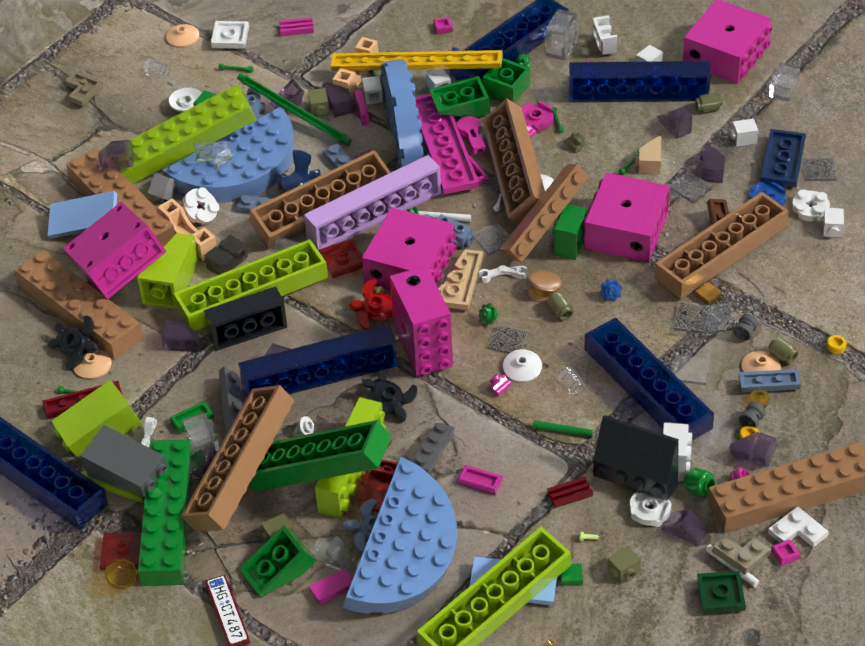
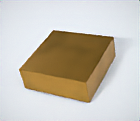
[695,282,722,306]

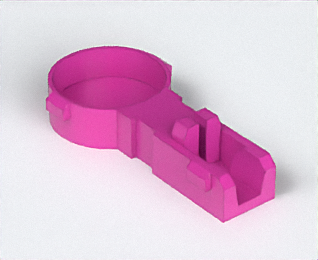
[457,116,486,155]

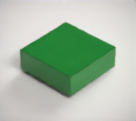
[561,563,583,586]

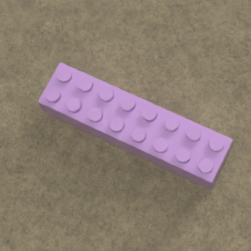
[304,155,441,253]

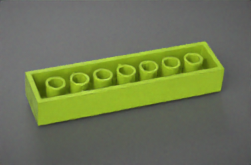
[112,84,256,184]
[173,239,328,333]
[417,526,571,646]

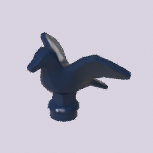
[277,150,321,190]

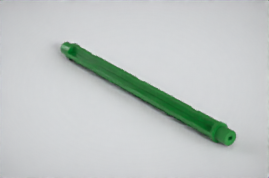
[237,73,352,146]

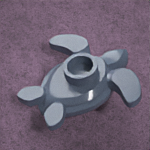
[343,499,378,553]

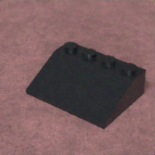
[593,415,679,501]

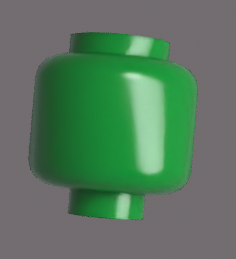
[684,468,716,497]

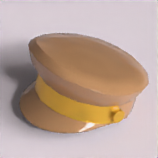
[527,270,562,301]

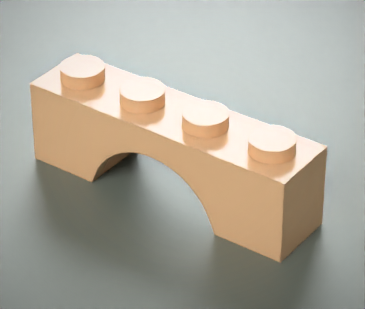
[333,37,379,99]
[158,198,218,261]

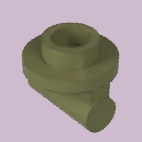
[565,132,586,153]

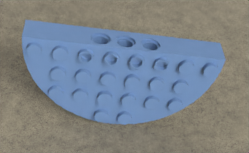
[380,59,423,168]
[163,107,295,203]
[342,457,457,614]

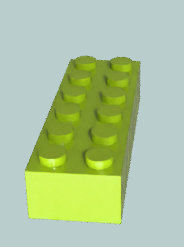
[315,397,386,519]

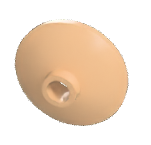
[166,24,199,47]
[73,350,112,380]
[741,351,781,372]

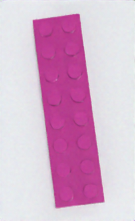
[415,94,479,194]

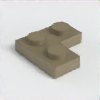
[65,71,103,107]
[712,536,772,575]

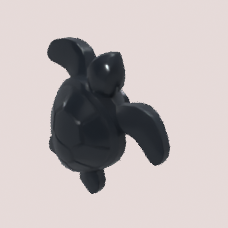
[48,315,100,370]
[362,370,418,422]

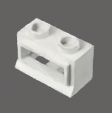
[592,15,617,55]

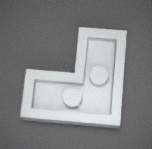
[768,507,828,547]

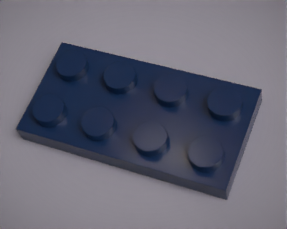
[760,129,806,187]

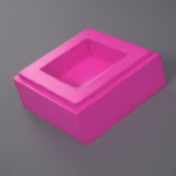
[433,17,453,35]
[771,539,800,566]

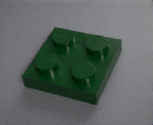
[697,571,746,614]

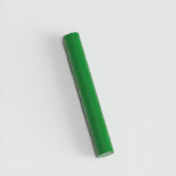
[533,420,593,438]

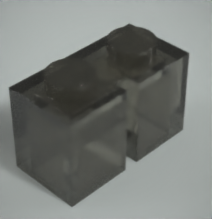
[205,235,248,275]

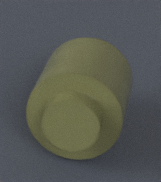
[695,92,722,113]
[547,293,573,321]
[769,337,799,364]

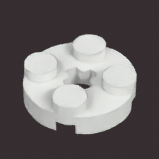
[182,187,219,225]
[792,190,830,222]
[629,492,671,527]

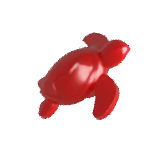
[348,279,393,330]

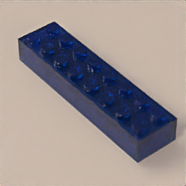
[450,0,569,84]
[569,61,711,102]
[584,317,714,441]
[238,324,398,400]
[0,417,109,530]

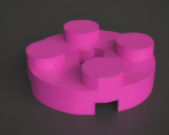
[521,102,554,133]

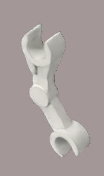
[479,265,527,283]
[141,417,157,447]

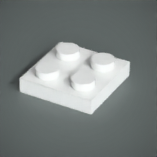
[211,21,249,49]

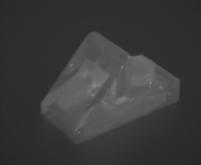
[195,141,233,169]
[310,536,356,570]

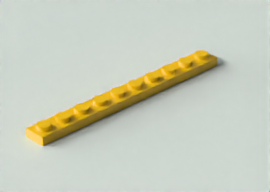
[330,50,503,71]

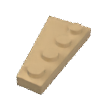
[439,249,483,310]

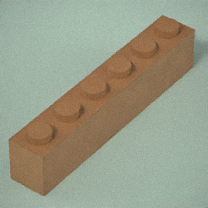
[500,164,589,262]

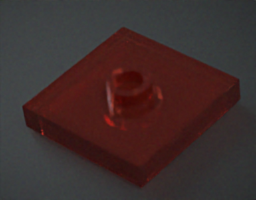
[318,238,363,278]
[100,532,142,571]

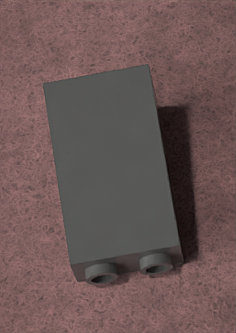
[80,425,167,497]

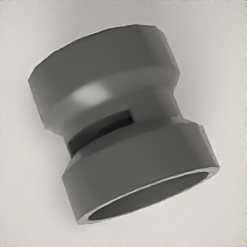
[733,314,759,341]
[739,402,766,428]

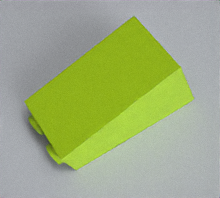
[137,233,199,309]
[52,380,143,457]

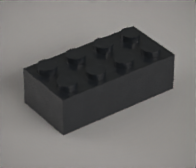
[204,286,287,351]

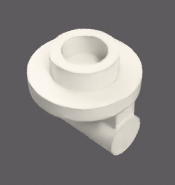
[293,416,314,437]

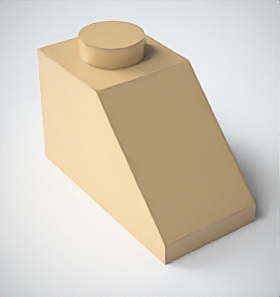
[635,136,661,174]

